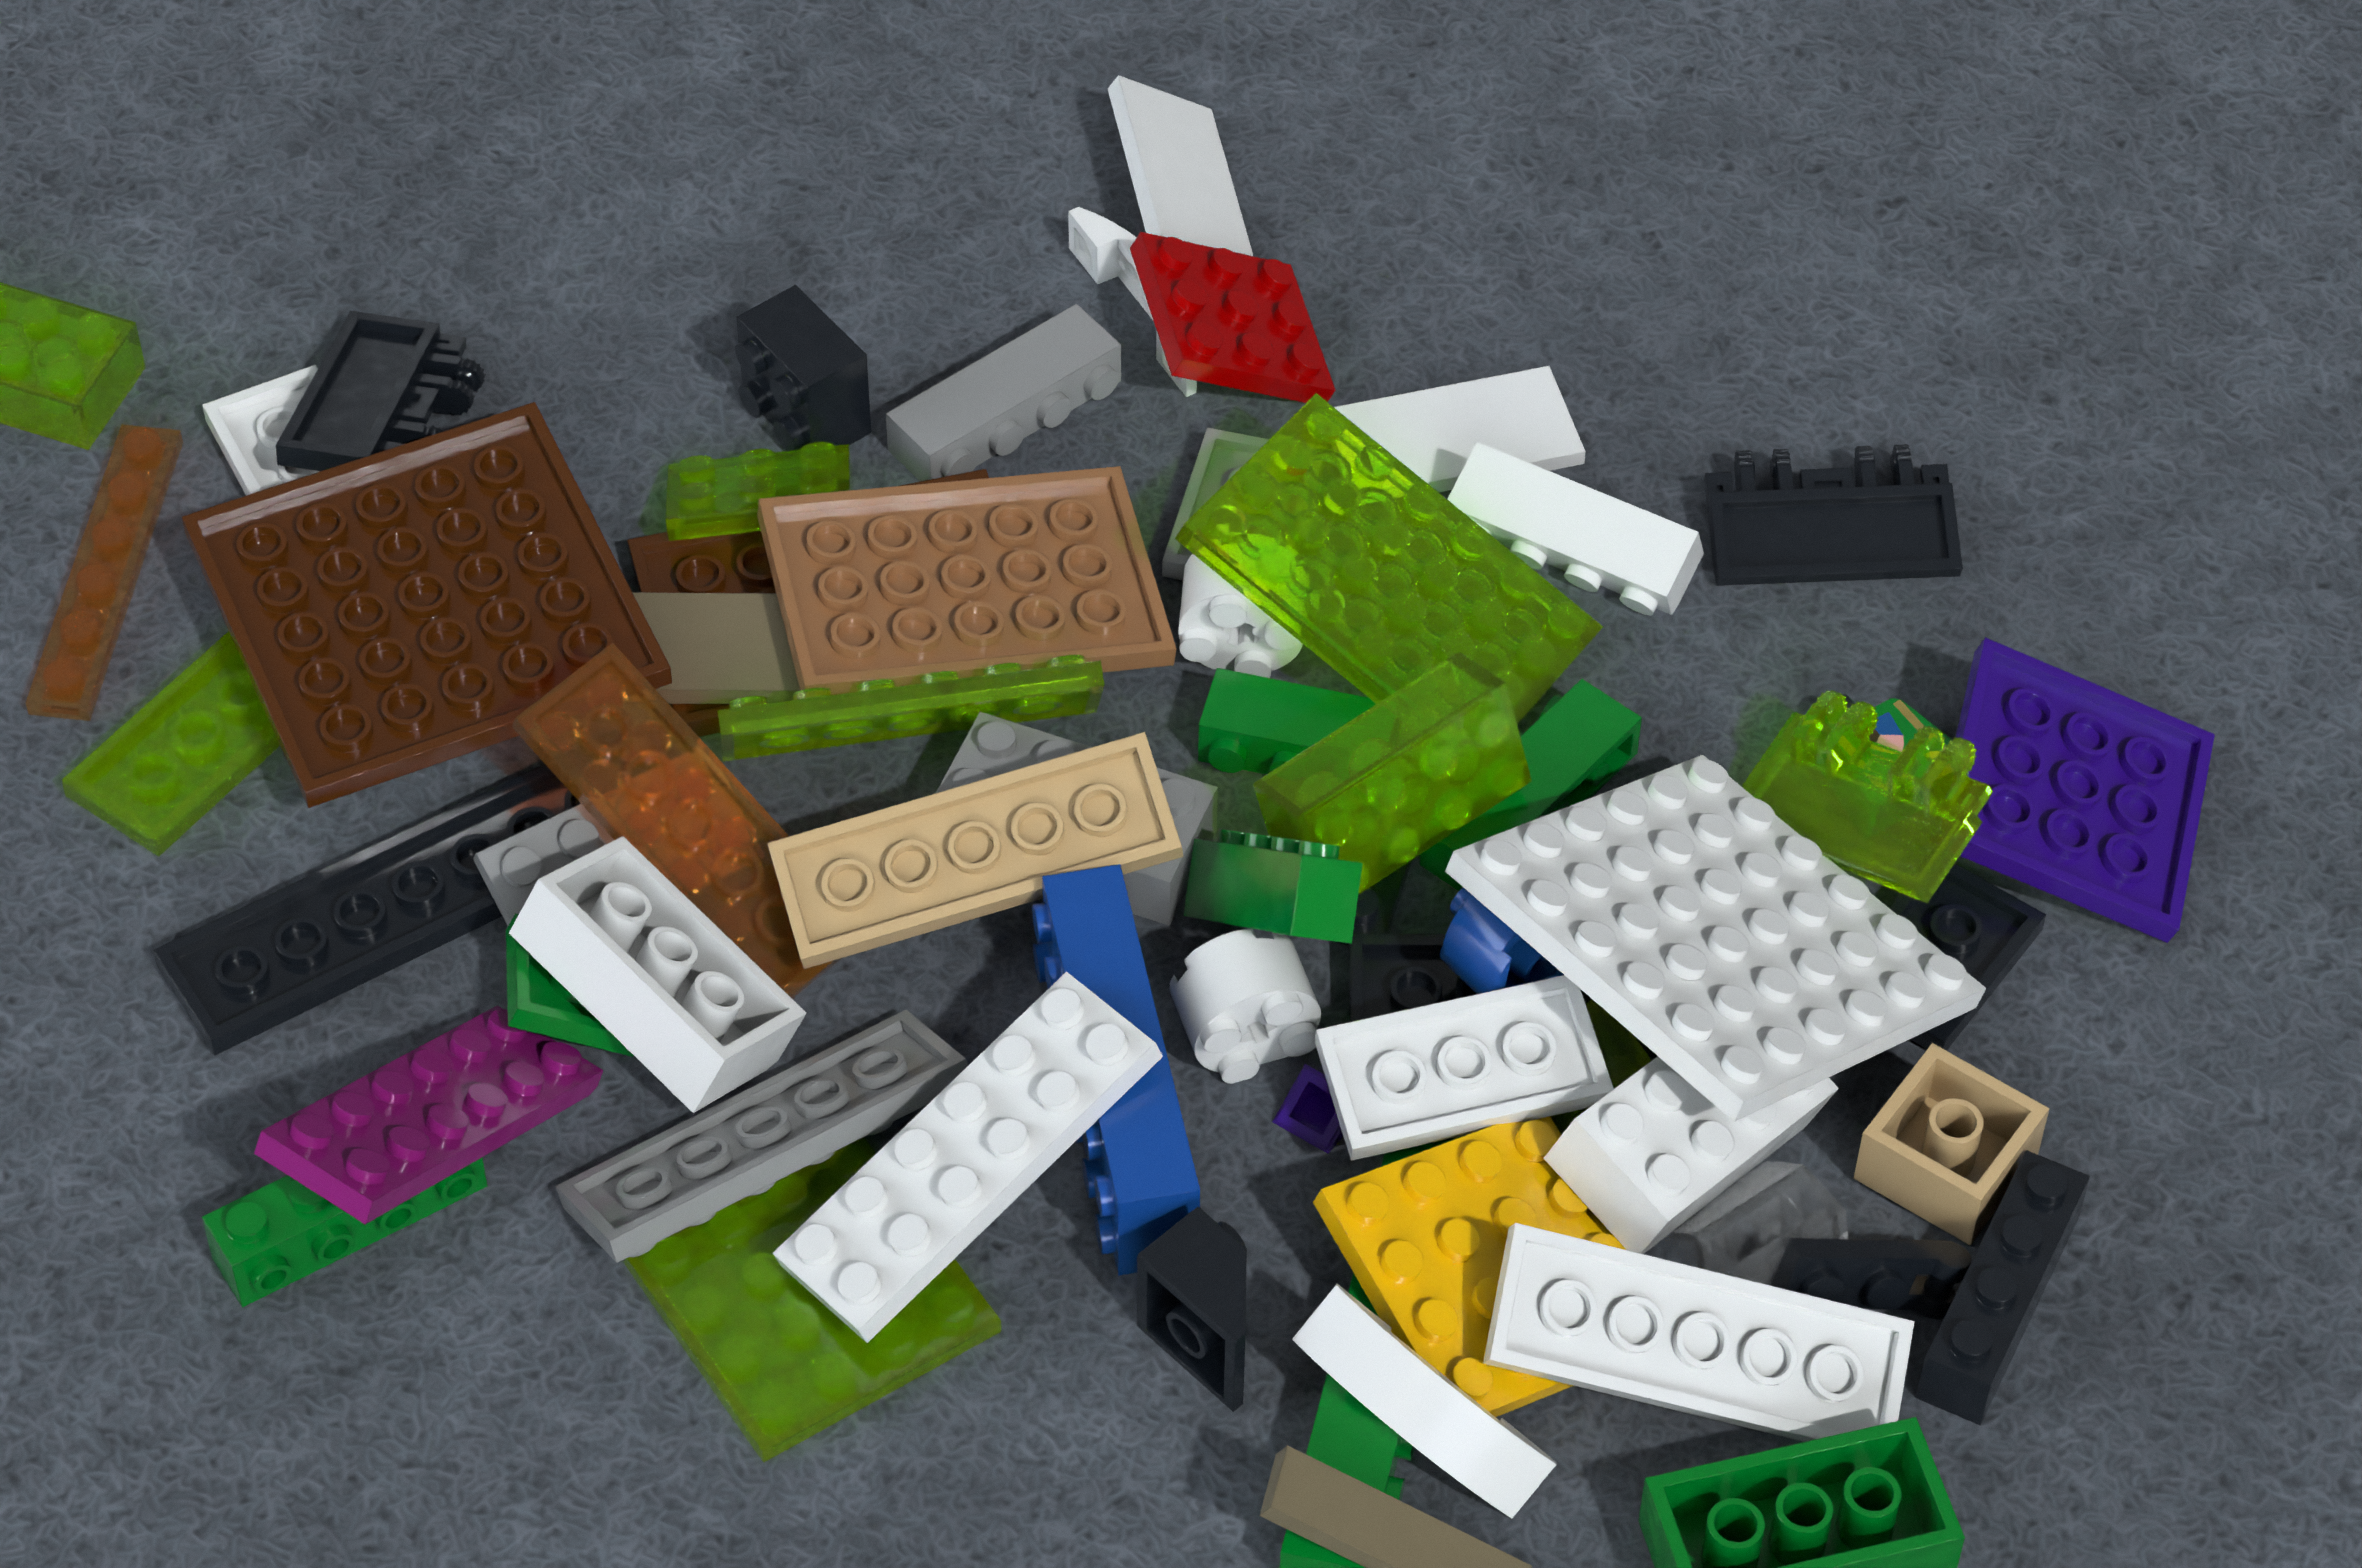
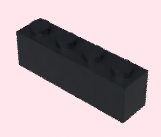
[1916,1150,2090,1425]

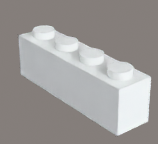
[1445,442,1704,615]

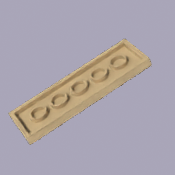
[767,732,1183,969]

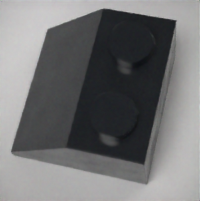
[1137,1206,1247,1412]

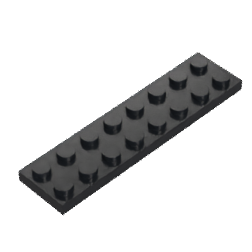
[153,731,646,1056]

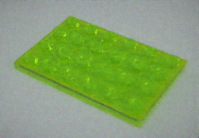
[1175,393,1603,779]

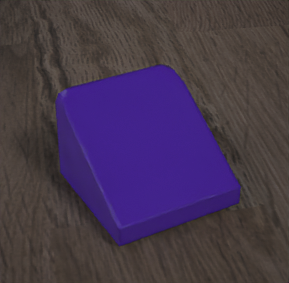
[1272,1064,1343,1154]

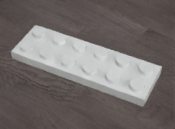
[772,972,1163,1343]
[1483,1223,1915,1442]

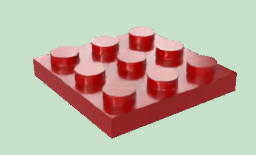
[1130,232,1336,405]

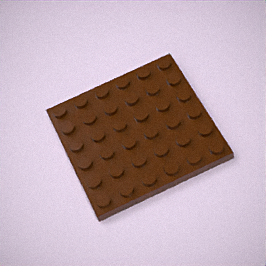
[182,402,672,808]

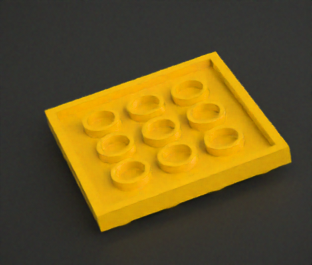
[1313,1116,1626,1417]

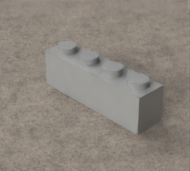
[886,303,1121,481]

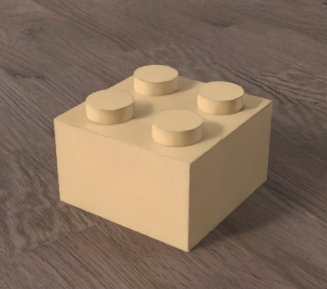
[1853,1043,2050,1245]

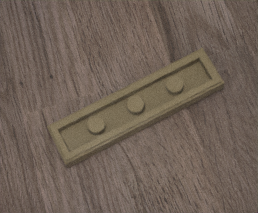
[1259,1445,1532,1568]

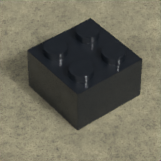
[735,285,871,466]

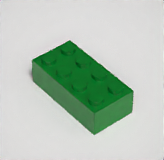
[1638,1417,1965,1568]

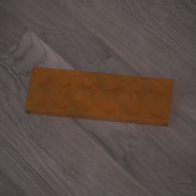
[512,643,842,999]

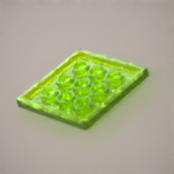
[624,1137,1001,1462]

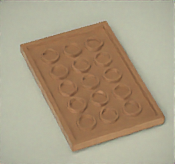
[757,466,1177,702]

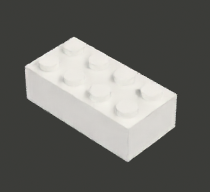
[509,836,807,1113]
[1543,1056,1839,1254]

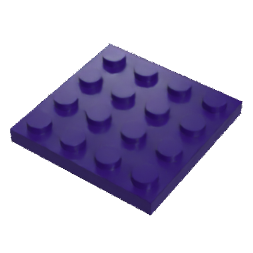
[1932,637,2215,943]

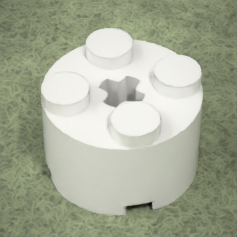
[1178,537,1308,678]
[1170,929,1321,1084]

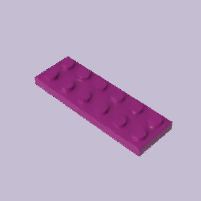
[254,1005,603,1224]

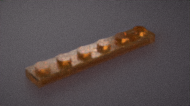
[26,424,183,721]

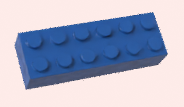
[1032,864,1200,1276]

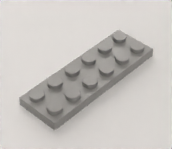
[555,1010,968,1263]

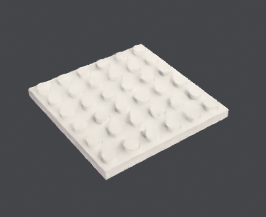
[1445,755,1986,1122]

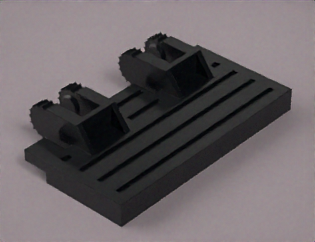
[276,311,486,471]
[1704,444,1963,586]

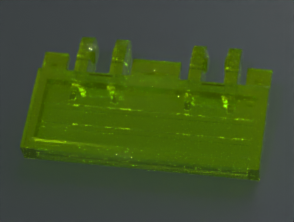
[1741,690,1993,903]

